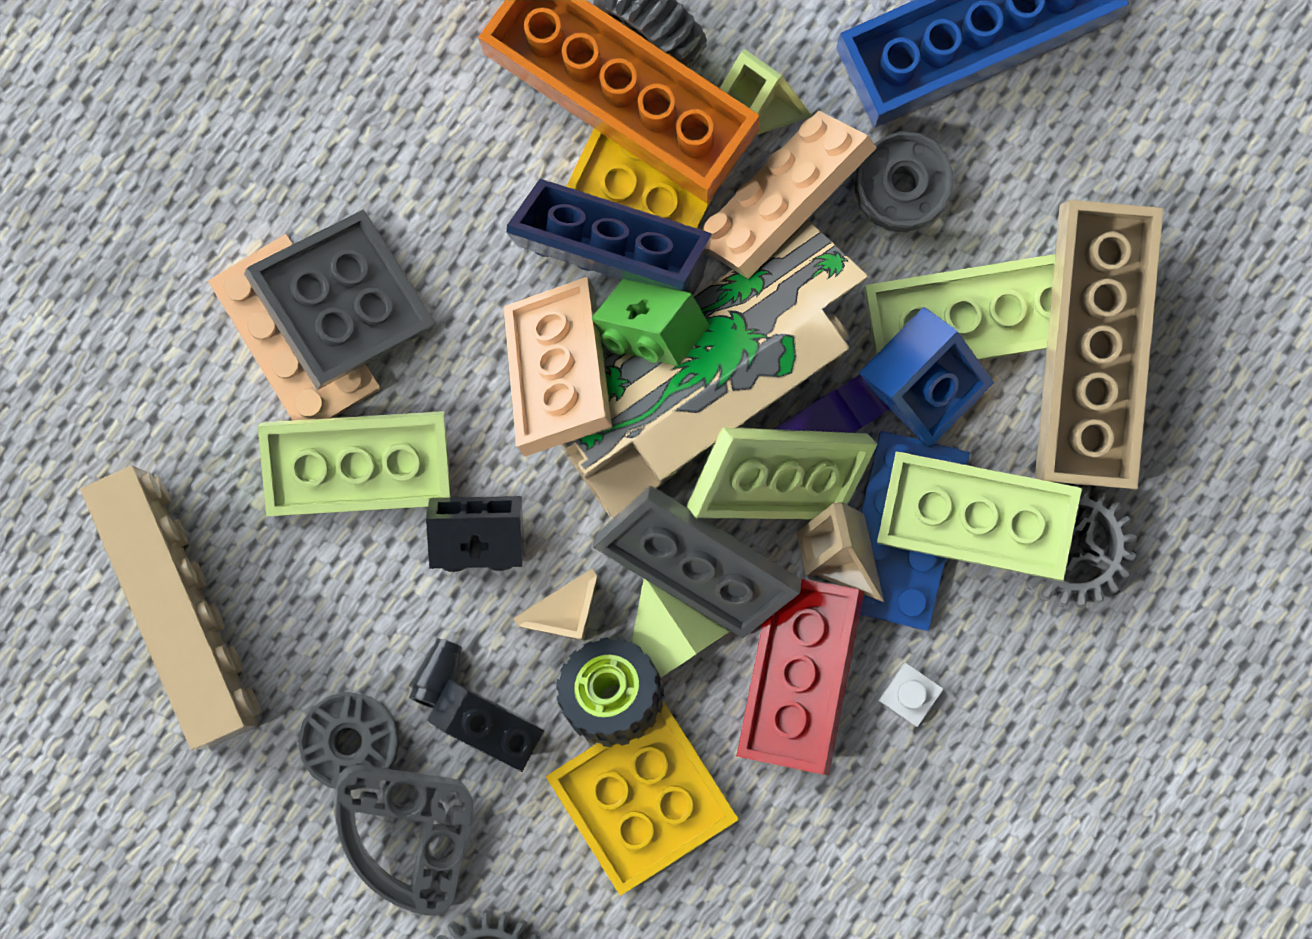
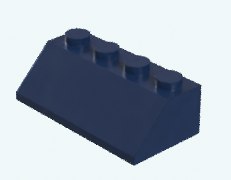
[506,179,712,295]

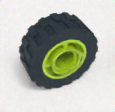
[556,637,664,747]

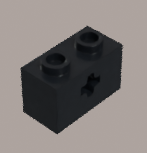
[426,496,524,572]
[427,679,545,772]

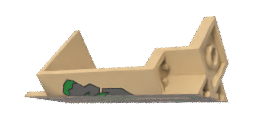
[561,219,868,519]

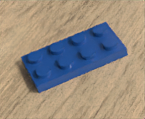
[860,430,970,631]

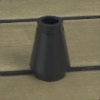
[409,638,462,709]

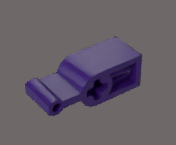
[773,374,890,433]

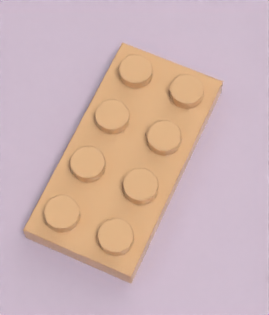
[701,111,877,279]
[208,234,381,421]
[504,277,612,457]

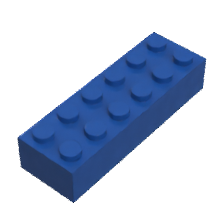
[836,0,1129,128]

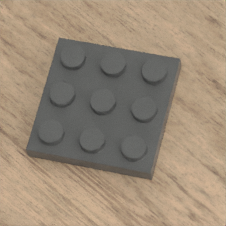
[244,209,436,390]

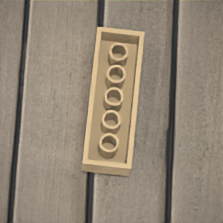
[1035,200,1163,489]
[79,465,261,750]

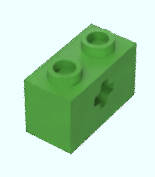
[591,279,710,366]

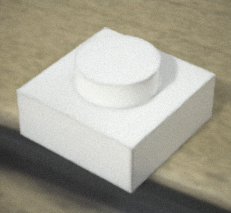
[878,662,943,727]

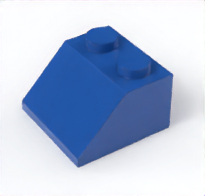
[859,307,994,448]

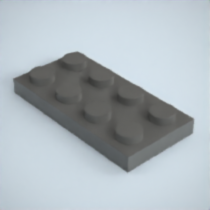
[593,485,801,638]

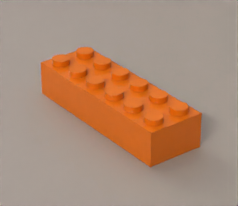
[478,0,760,204]

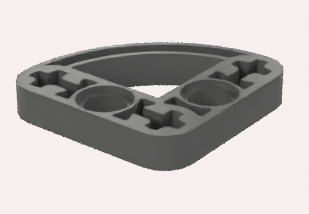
[334,765,473,916]

